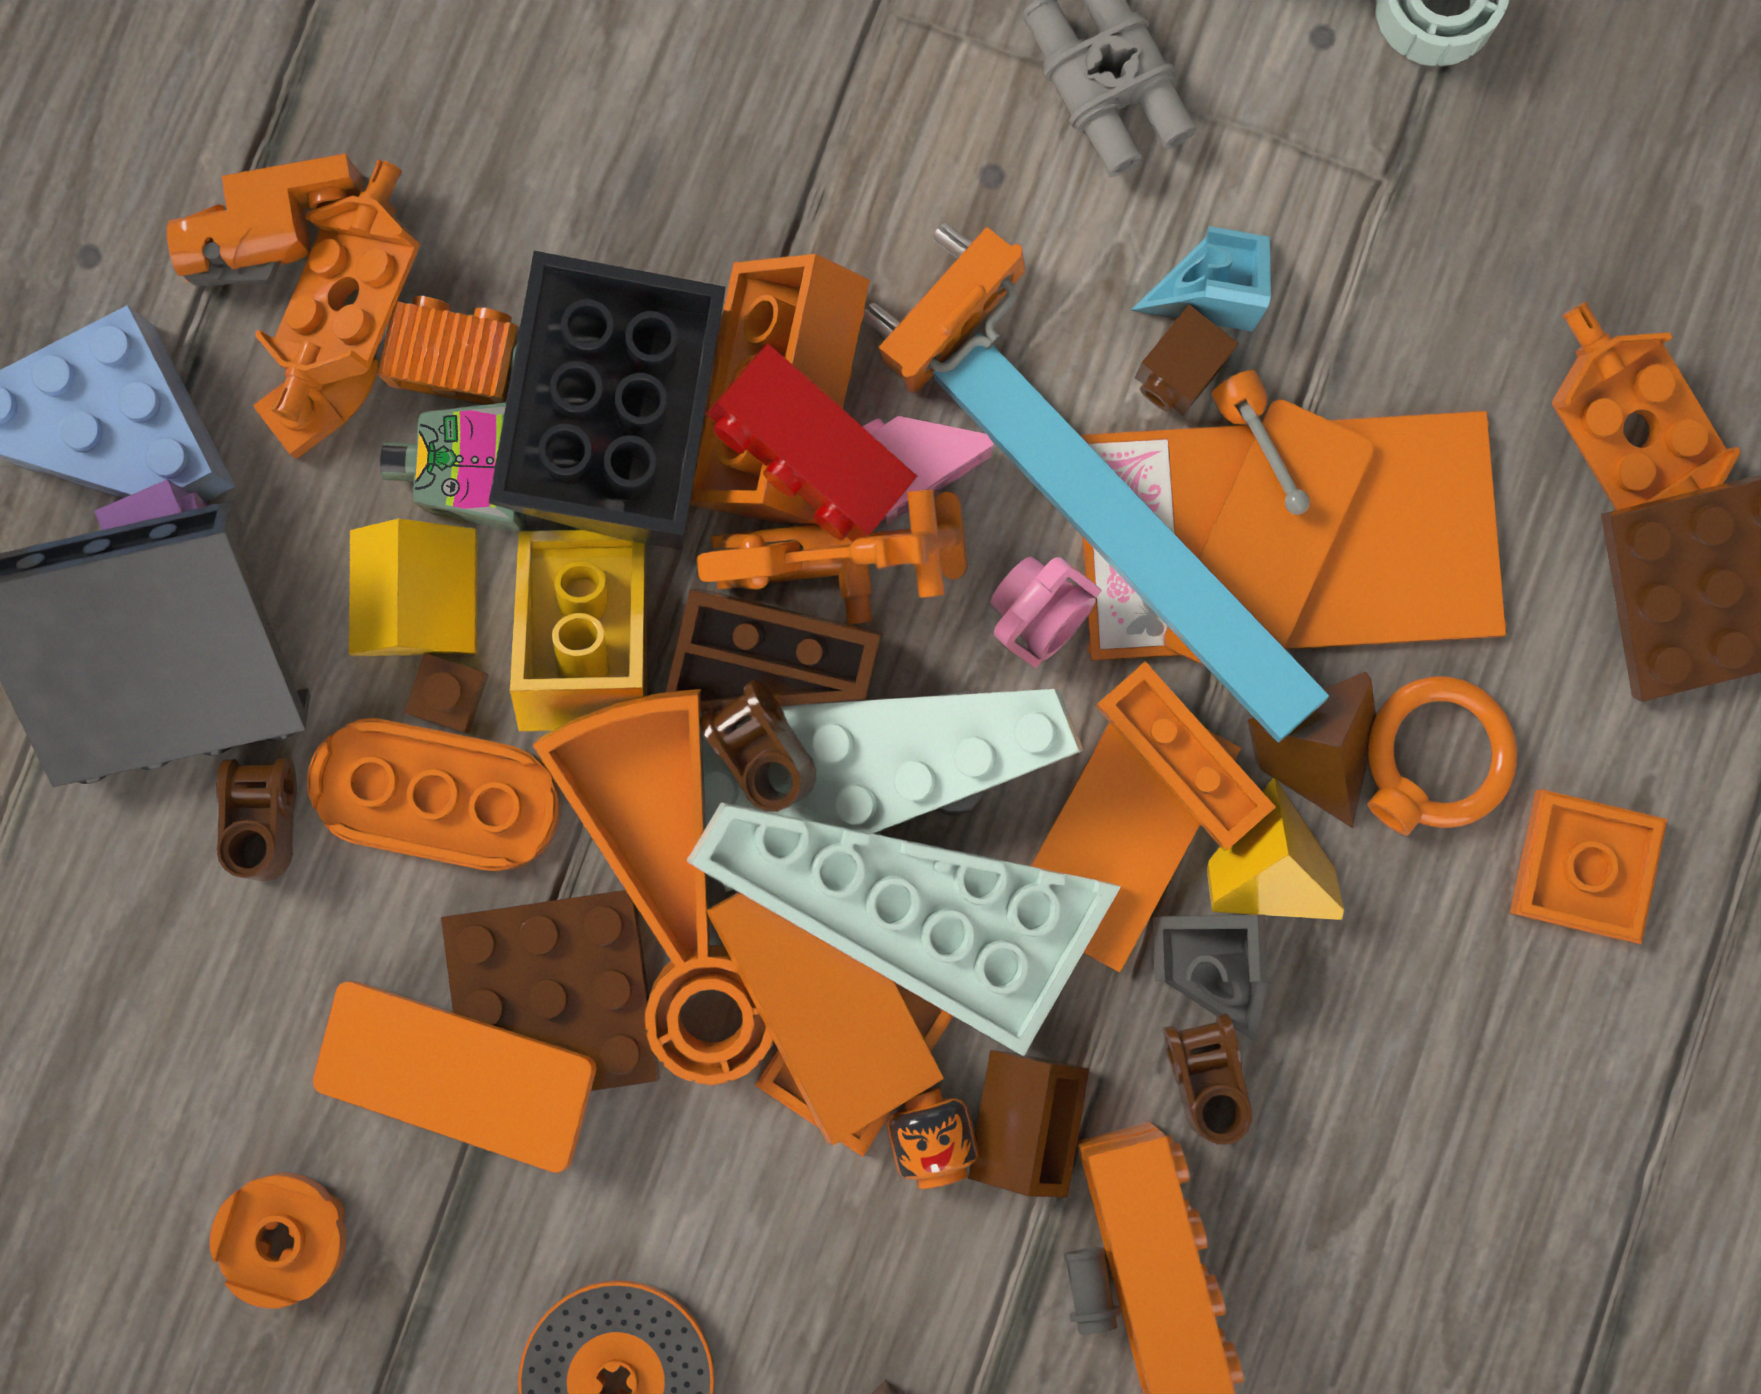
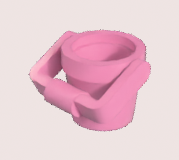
[990,556,1102,669]

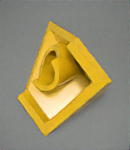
[1207,778,1344,920]

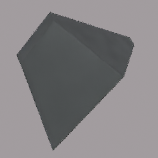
[1152,914,1268,1042]

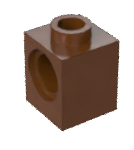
[1135,305,1239,416]

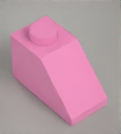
[863,416,994,525]

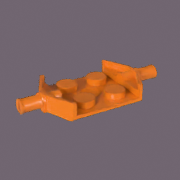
[255,160,421,422]
[1552,301,1741,510]

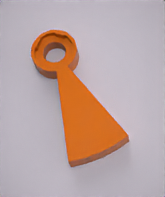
[532,689,773,1085]

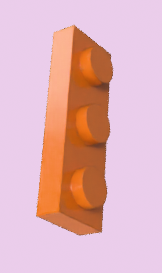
[1095,661,1276,850]

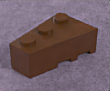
[666,588,884,712]

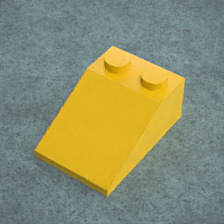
[510,530,648,732]

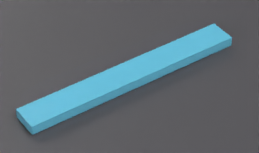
[933,332,1329,743]

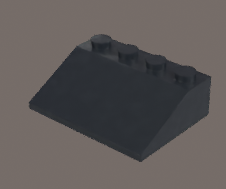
[488,251,726,550]

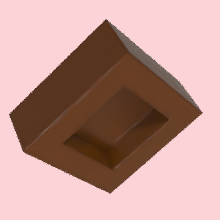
[404,653,489,734]

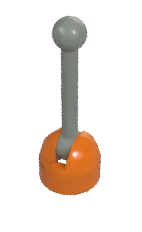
[1211,370,1310,515]

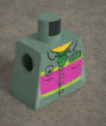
[380,403,526,532]

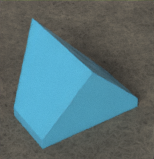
[1131,226,1271,332]

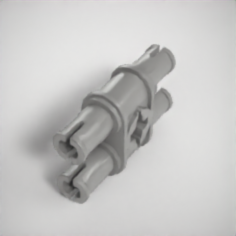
[1022,0,1197,177]

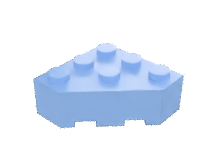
[0,305,235,501]

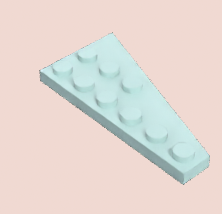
[702,689,1084,892]
[687,802,1121,1056]

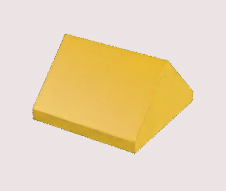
[349,518,478,656]

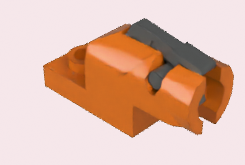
[167,153,364,286]

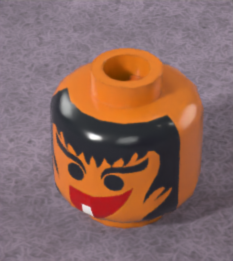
[887,1087,979,1189]

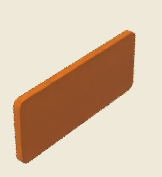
[1163,399,1374,668]
[313,981,596,1173]

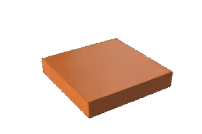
[1509,789,1668,944]

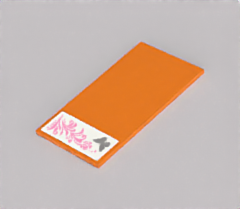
[1080,411,1507,661]

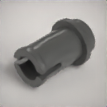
[1064,1247,1121,1334]

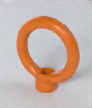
[1367,676,1518,836]

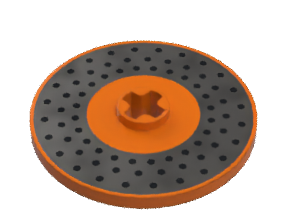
[518,1280,715,1394]

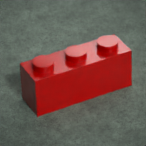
[706,343,918,542]

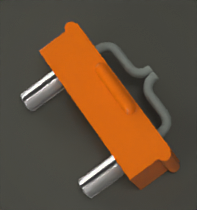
[862,223,1025,393]

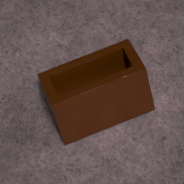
[968,1050,1090,1197]

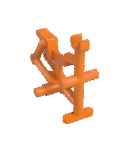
[697,489,968,624]

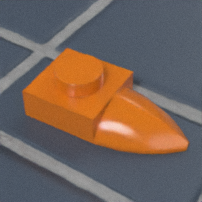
[253,358,380,459]

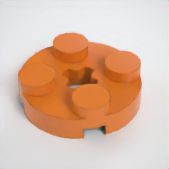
[210,1172,347,1309]

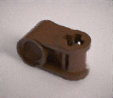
[700,680,816,812]
[216,758,297,882]
[1163,1013,1252,1145]

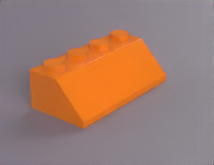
[690,254,870,524]

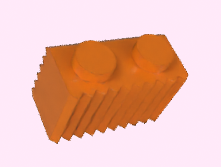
[377,296,520,405]

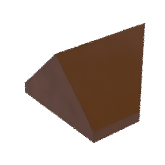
[1248,671,1376,828]

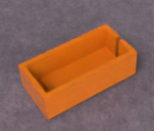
[1077,1122,1244,1394]

